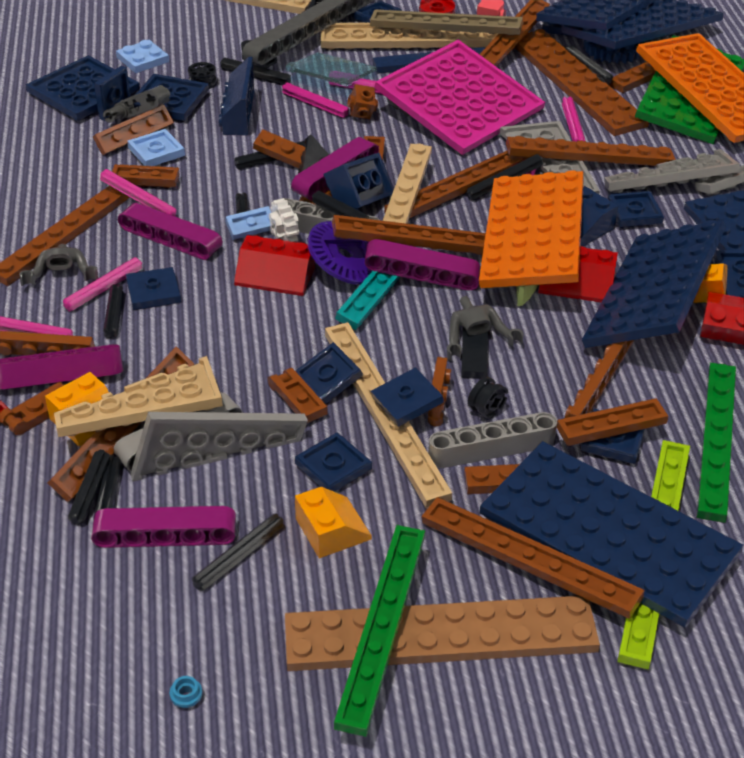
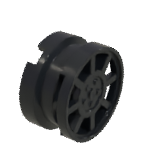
[188,62,217,89]
[468,376,508,419]

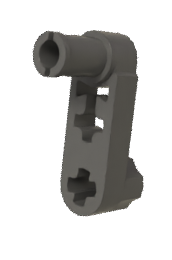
[103,85,170,123]

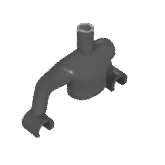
[19,244,98,286]
[447,296,524,361]

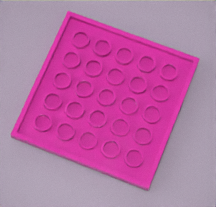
[374,40,545,155]

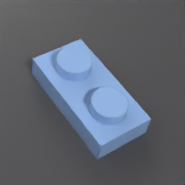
[225,206,271,240]

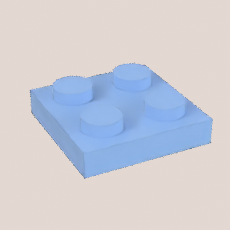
[116,40,169,73]
[127,129,185,166]

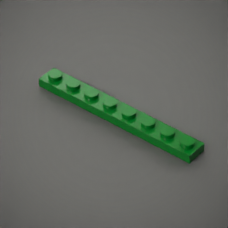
[696,362,736,523]
[334,525,425,737]

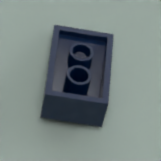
[323,153,394,209]
[580,186,618,246]

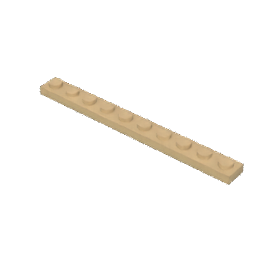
[325,322,452,508]

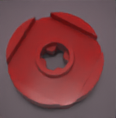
[419,0,455,14]

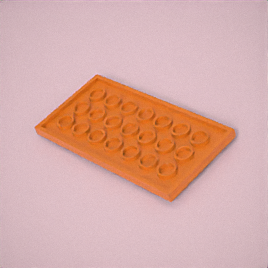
[636,33,744,143]
[479,170,584,288]

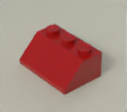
[234,235,315,296]
[538,246,618,303]
[700,292,744,345]

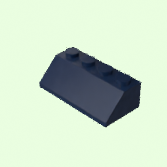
[218,57,255,136]

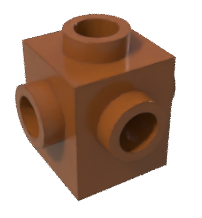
[347,84,378,119]

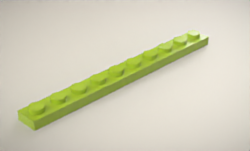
[617,440,690,670]

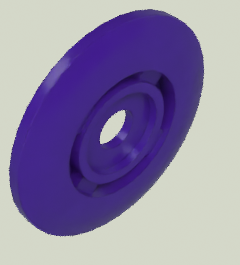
[307,221,372,285]

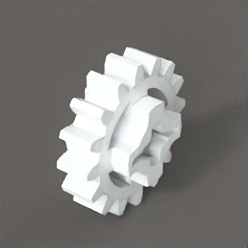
[269,198,300,242]

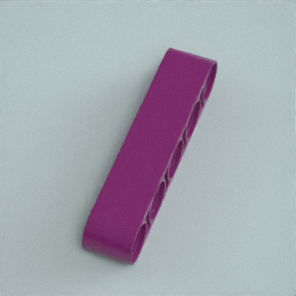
[291,137,379,200]
[117,203,223,260]
[365,239,480,290]
[0,344,123,389]
[91,506,236,548]

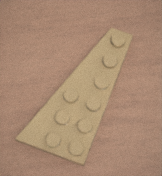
[54,356,223,437]

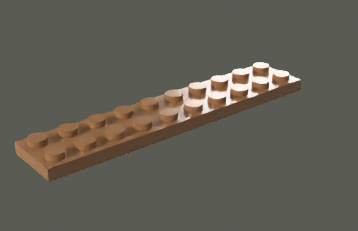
[285,596,600,671]

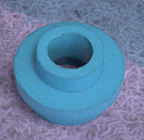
[170,676,202,708]

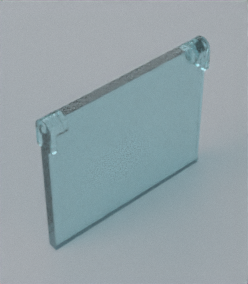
[286,52,377,87]

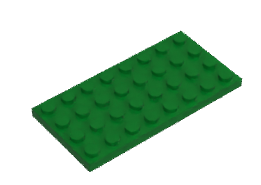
[635,35,744,144]

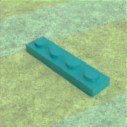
[335,271,400,330]

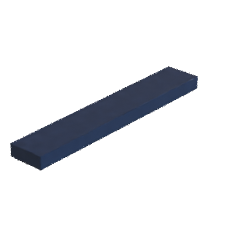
[373,47,485,74]

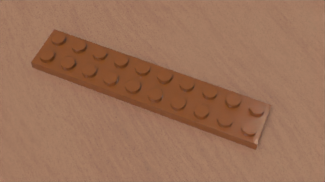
[514,29,649,136]

